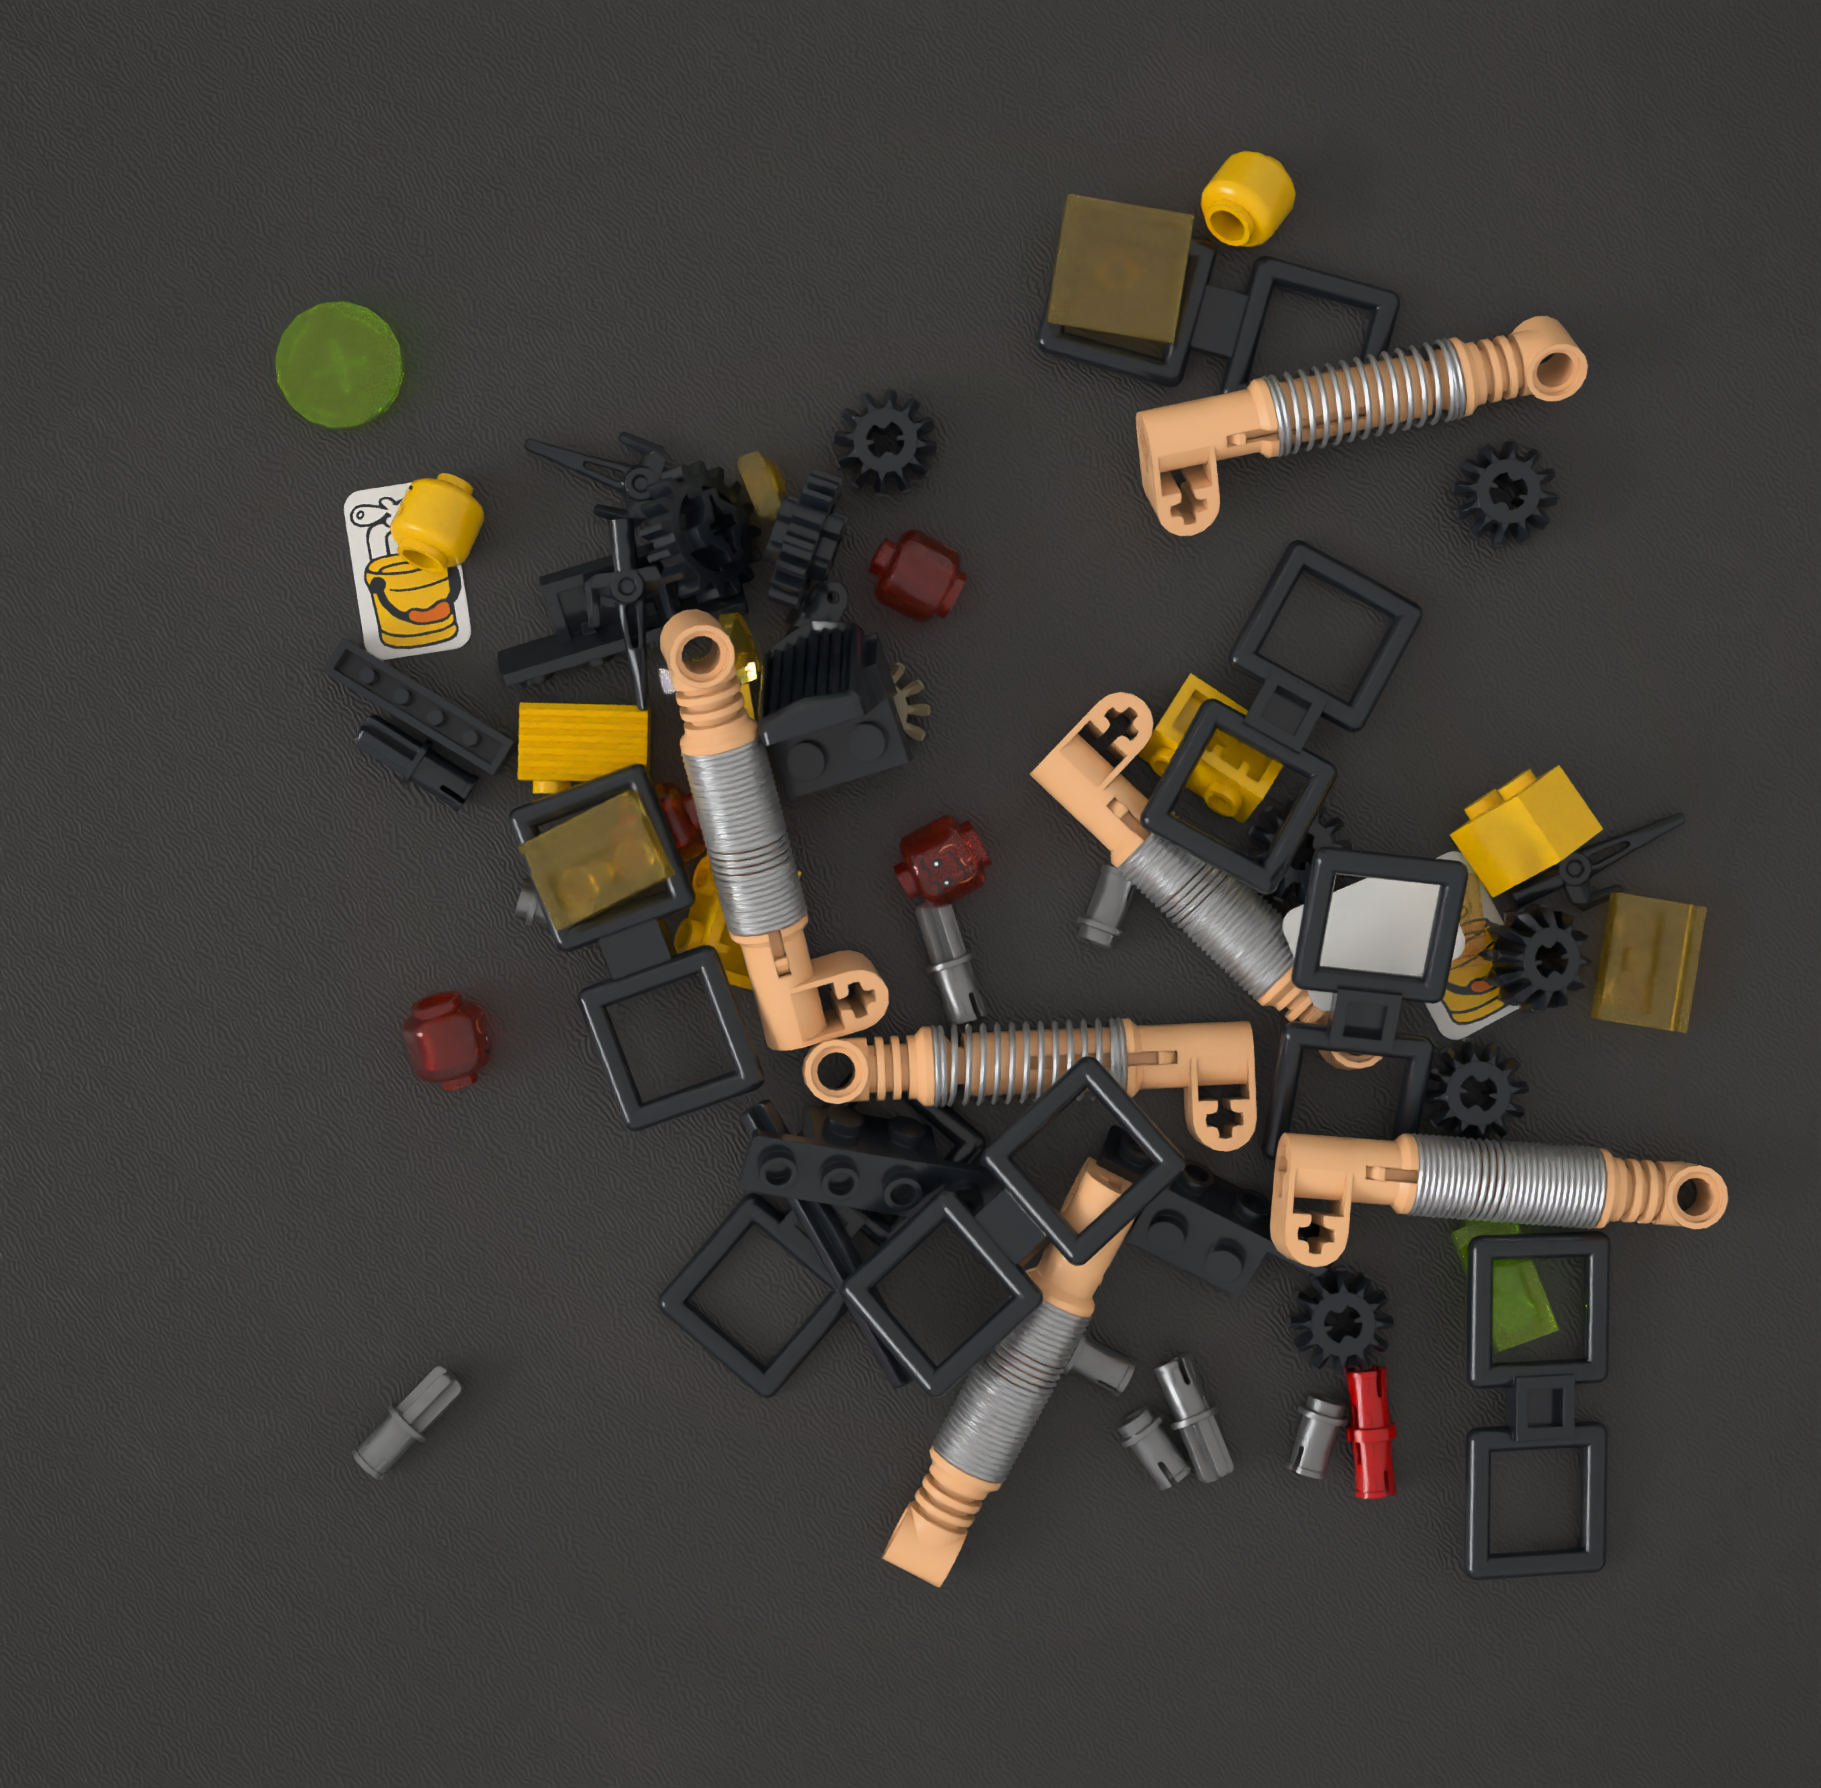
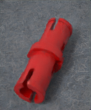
[1345,1365,1397,1499]

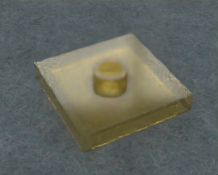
[1045,194,1194,344]

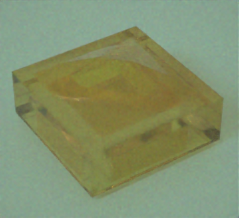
[736,450,786,523]

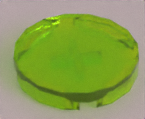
[275,301,404,430]

